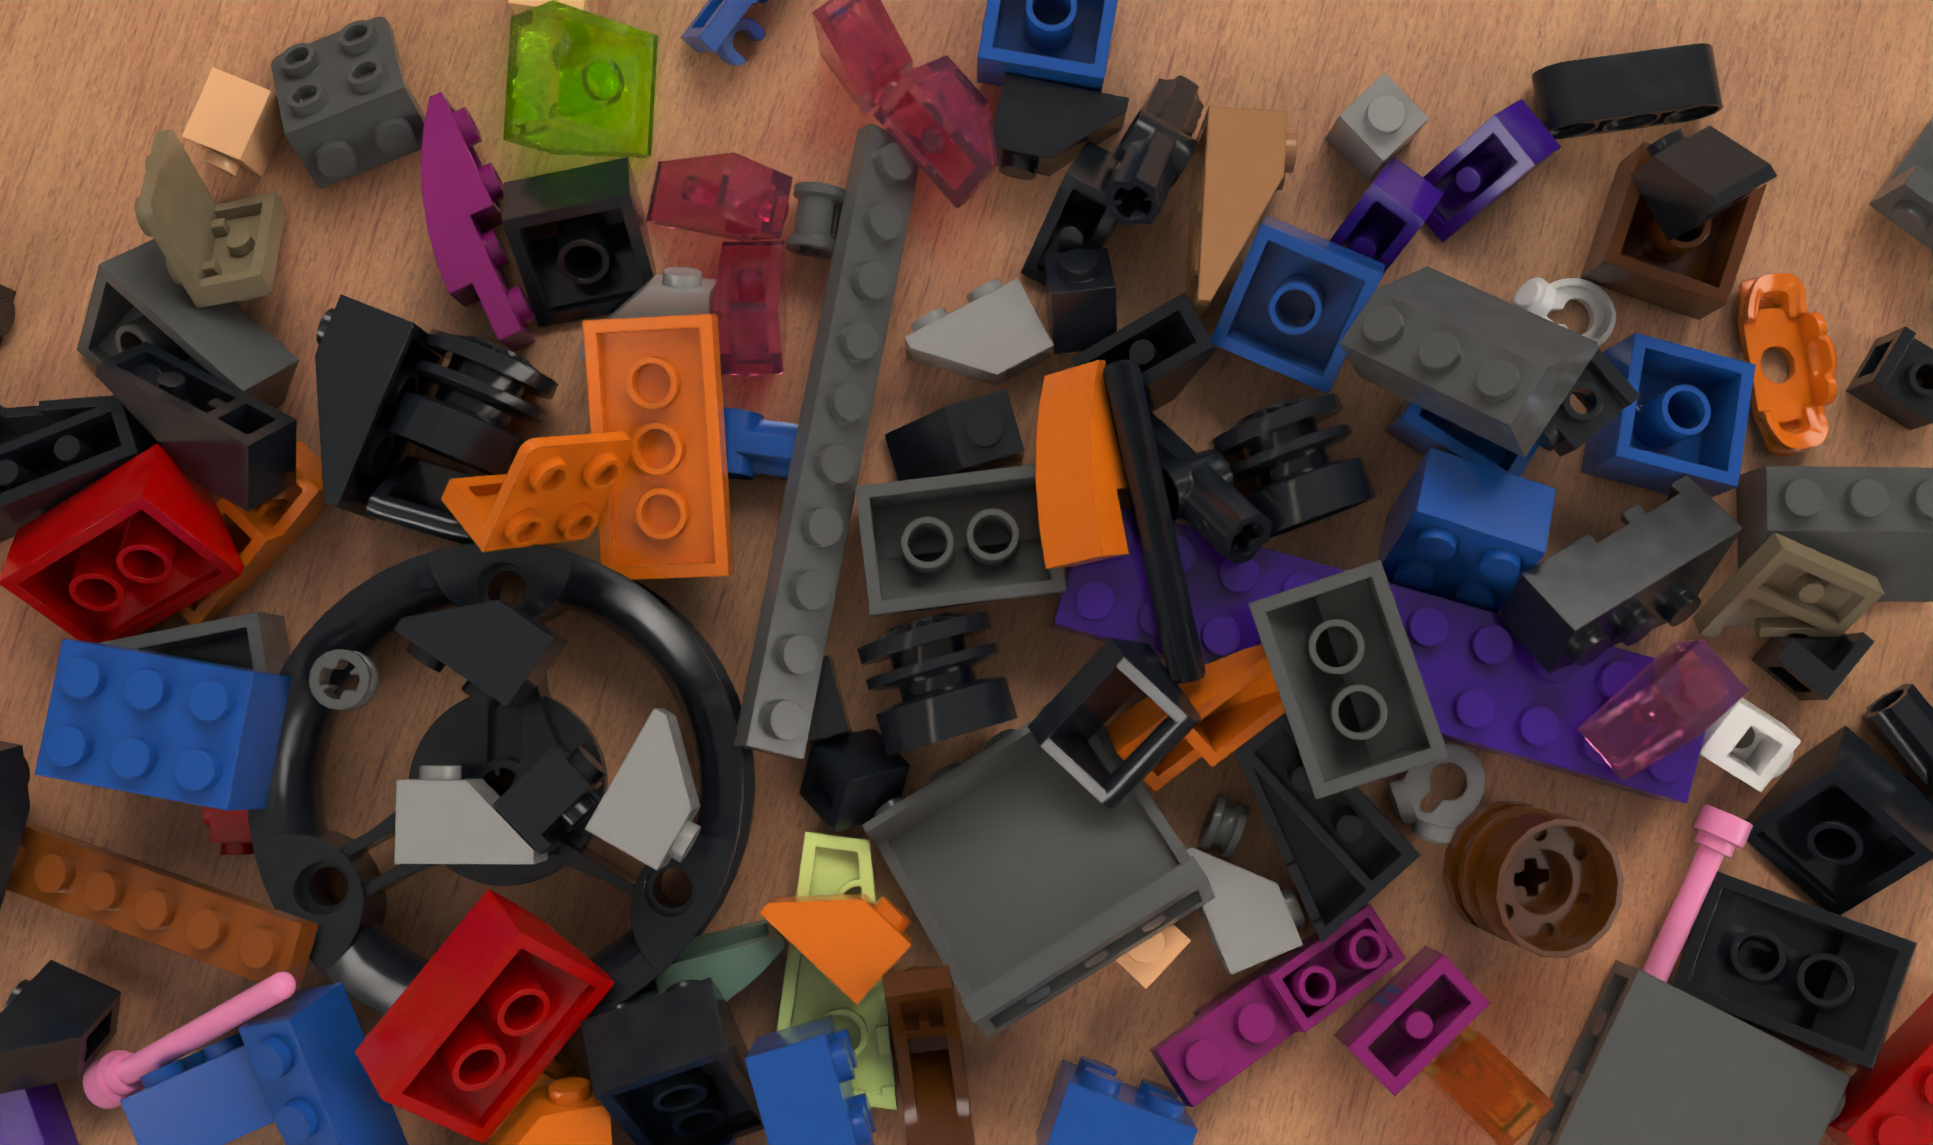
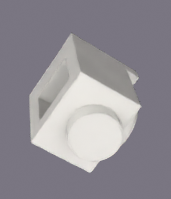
[1700,681,1801,792]

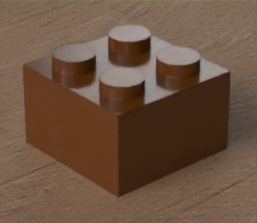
[1580,142,1767,320]

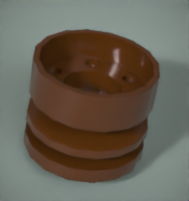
[1443,801,1624,958]

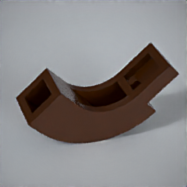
[883,965,976,1145]

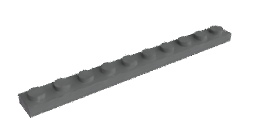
[734,123,923,760]

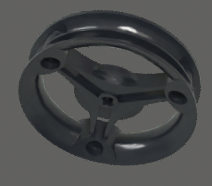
[248,543,755,1020]

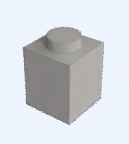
[1325,73,1429,182]

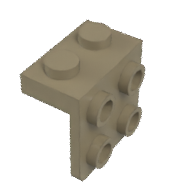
[135,129,286,309]

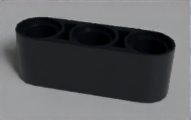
[1531,43,1723,140]

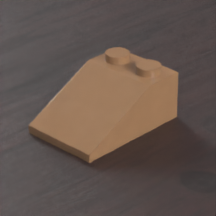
[1185,106,1297,319]

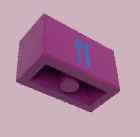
[1334,946,1490,1096]

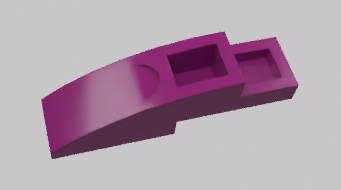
[421,92,536,352]
[1150,904,1406,1107]

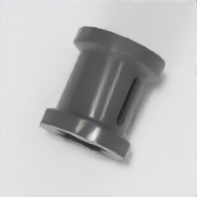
[786,182,846,259]

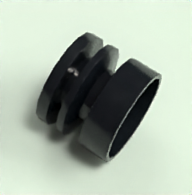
[387,329,559,475]
[1209,393,1376,539]
[857,611,1018,756]

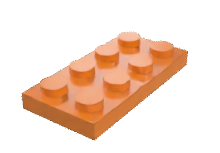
[582,313,735,580]

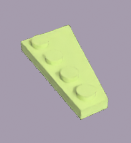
[777,830,898,1110]

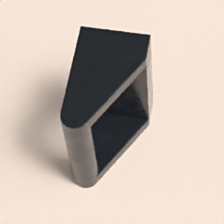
[366,456,476,545]
[1027,638,1201,809]

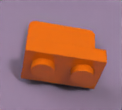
[441,431,634,552]

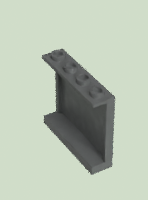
[862,701,1215,1039]
[1528,960,1851,1145]

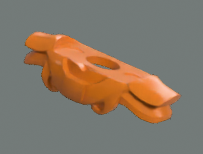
[1737,273,1837,456]

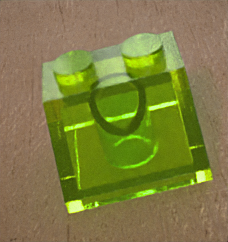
[503,0,658,159]

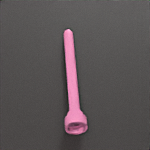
[1642,804,1753,983]
[83,972,296,1109]

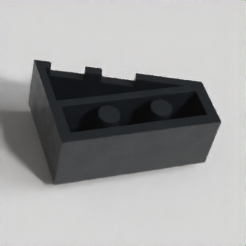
[0,395,162,542]
[1497,475,1743,674]
[1235,712,1421,944]

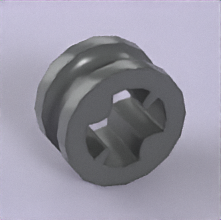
[309,649,379,710]
[1198,794,1249,859]

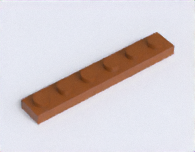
[6,821,319,991]

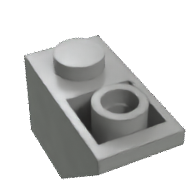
[904,278,1054,385]

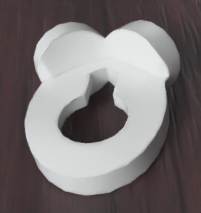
[1512,277,1616,346]

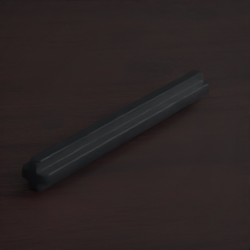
[1103,359,1206,684]

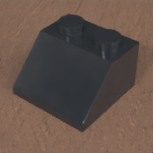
[502,157,657,328]
[1745,725,1933,915]

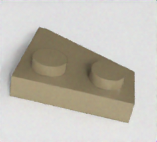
[1693,532,1885,637]

